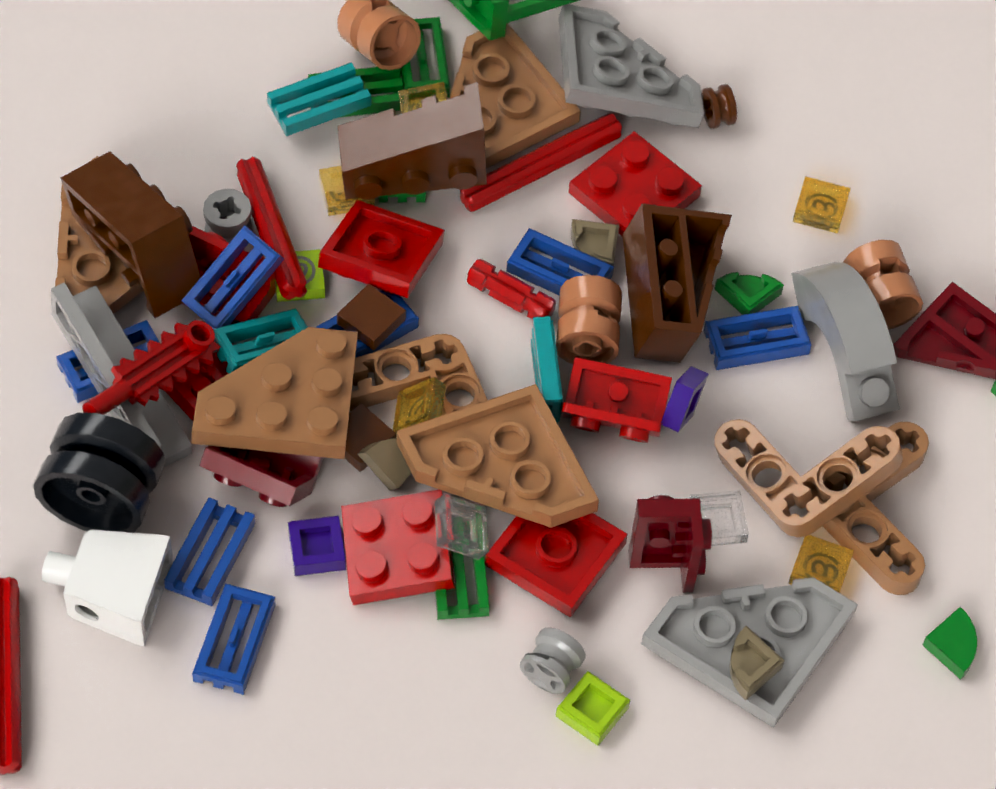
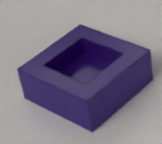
[661,366,709,432]
[288,516,346,576]

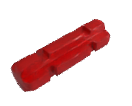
[467,259,556,320]

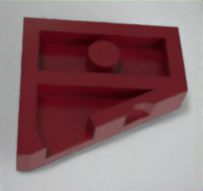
[893,282,996,379]

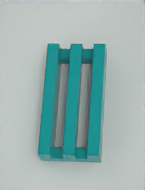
[267,62,371,137]
[213,308,308,374]
[530,316,563,424]

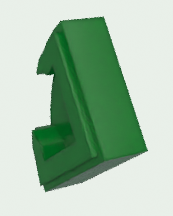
[714,272,784,315]
[923,607,977,680]

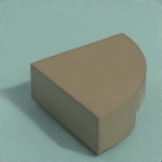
[571,219,619,266]
[358,438,411,490]
[729,626,784,701]

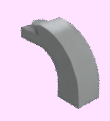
[791,262,900,421]

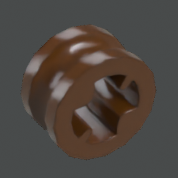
[701,84,737,129]

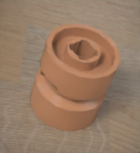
[337,0,421,71]
[843,239,923,330]
[556,275,622,364]

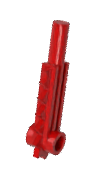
[82,320,221,415]

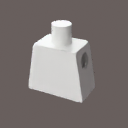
[42,530,173,646]

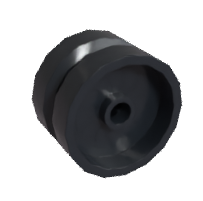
[33,413,165,533]

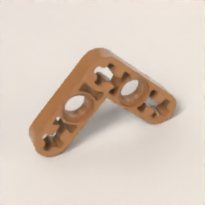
[350,334,488,416]
[714,419,903,537]
[811,421,929,595]

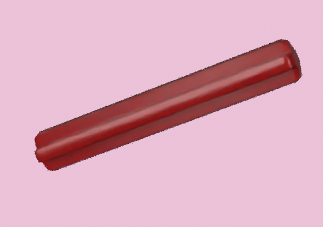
[459,113,622,212]
[236,156,307,300]
[0,577,22,774]

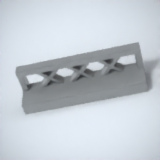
[51,282,192,467]

